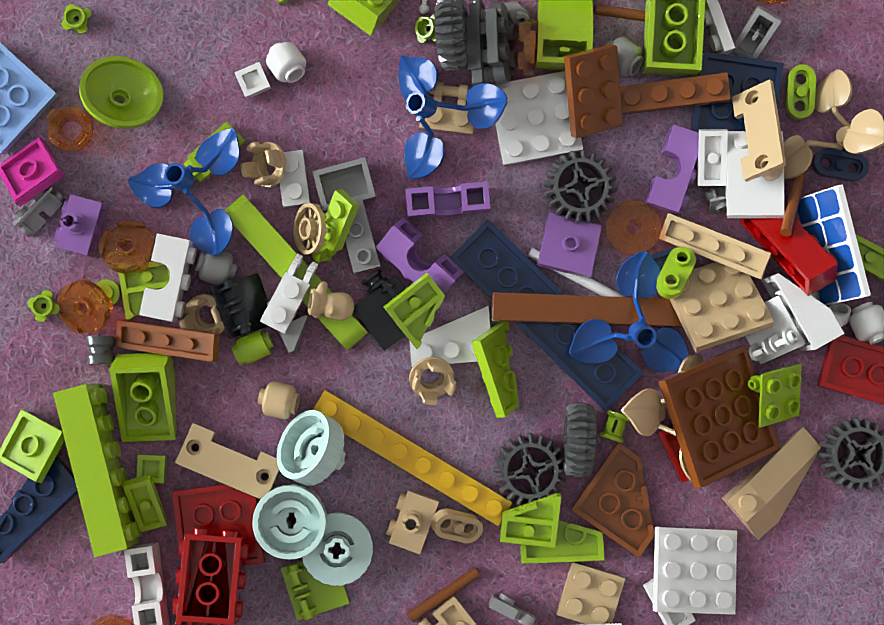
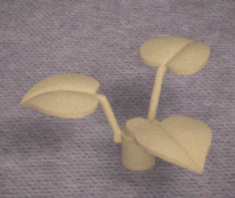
[783,69,884,180]
[621,353,704,482]

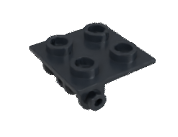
[210,273,269,339]
[354,275,405,351]

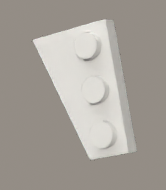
[410,306,490,367]

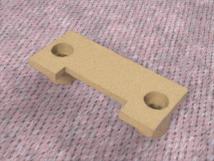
[732,79,786,182]
[175,423,279,499]

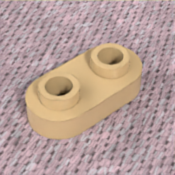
[431,508,483,543]

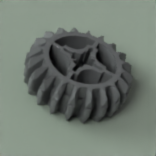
[434,0,468,71]
[543,150,617,224]
[562,402,597,478]
[818,417,884,492]
[493,433,566,506]

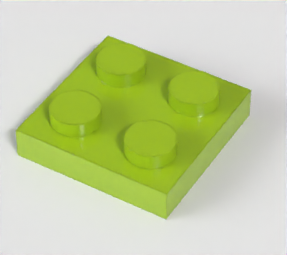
[0,409,65,483]

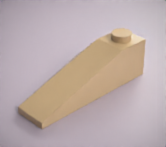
[721,427,821,540]

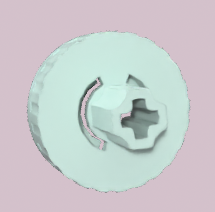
[277,410,346,486]
[252,484,328,560]
[302,512,373,586]

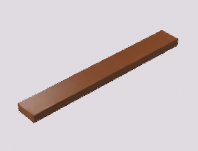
[492,292,683,328]

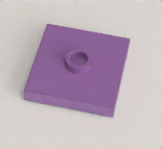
[537,212,602,279]

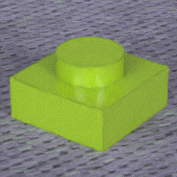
[136,454,167,484]

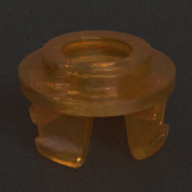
[46,106,93,152]

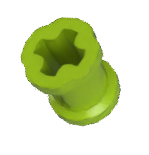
[599,410,630,443]

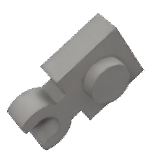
[488,593,536,625]

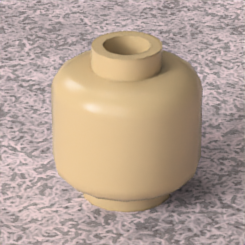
[258,381,300,420]

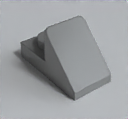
[267,301,310,353]

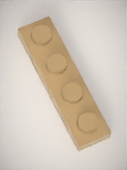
[658,213,773,279]

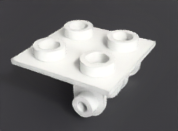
[745,295,806,364]

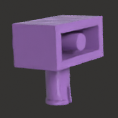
[54,194,108,258]

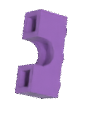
[644,124,699,215]
[405,181,490,220]
[375,217,464,295]

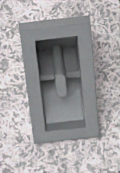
[732,6,783,59]

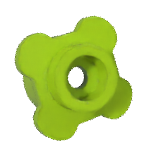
[61,4,92,34]
[415,14,436,43]
[28,290,60,322]

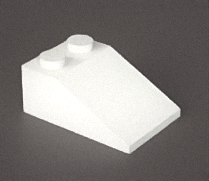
[725,131,784,218]
[761,273,844,351]

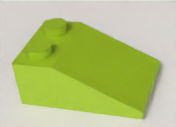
[109,353,177,442]

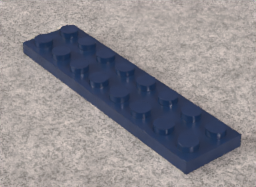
[450,220,644,412]

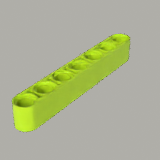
[224,194,368,351]

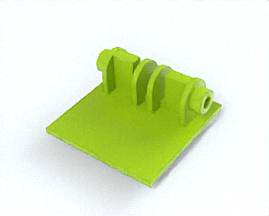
[748,364,802,428]
[281,551,350,621]

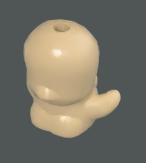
[308,281,354,321]

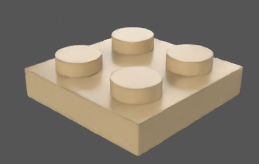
[556,562,625,624]

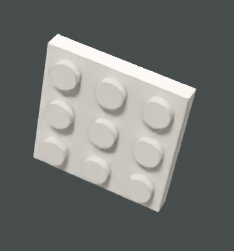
[494,71,583,166]
[653,527,737,615]

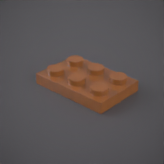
[564,44,623,138]

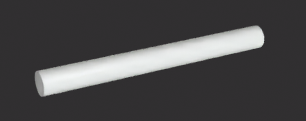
[527,247,626,297]

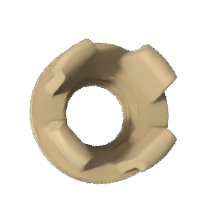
[240,142,286,187]
[179,294,225,334]
[409,357,456,405]

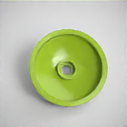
[79,56,163,129]

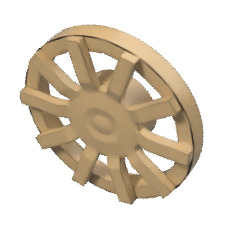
[293,203,328,255]

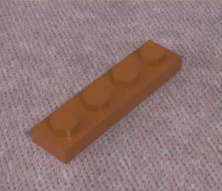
[620,72,730,115]
[116,319,220,362]

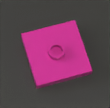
[0,137,65,207]

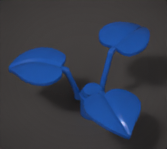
[399,56,508,179]
[127,128,240,256]
[569,251,688,372]

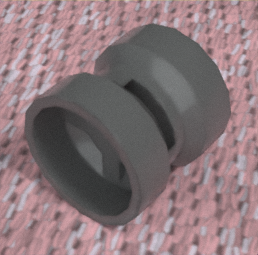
[86,336,115,364]

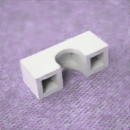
[139,233,197,323]
[124,542,170,625]

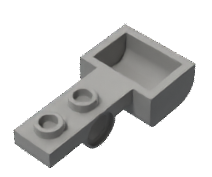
[312,157,381,274]

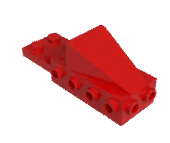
[173,529,249,625]

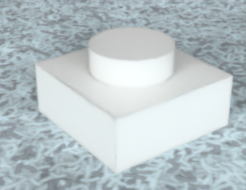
[235,62,271,99]

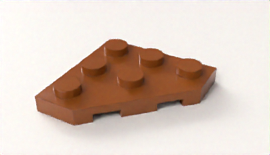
[571,442,655,558]

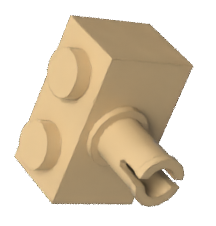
[386,489,439,554]

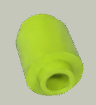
[231,329,274,365]

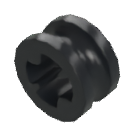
[361,269,388,294]

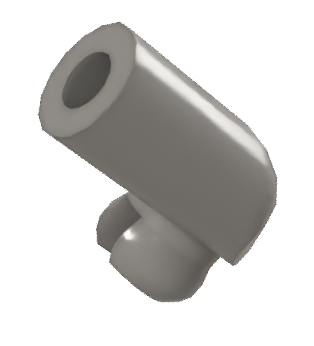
[503,1,530,27]

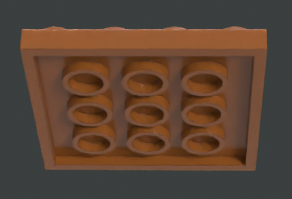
[658,345,780,488]

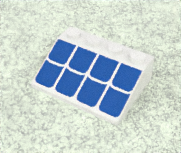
[796,184,871,305]

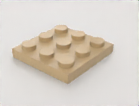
[666,262,774,353]

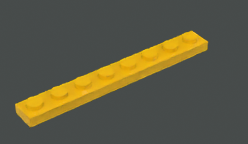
[313,390,512,526]

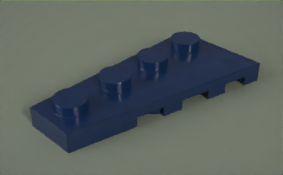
[0,456,78,563]

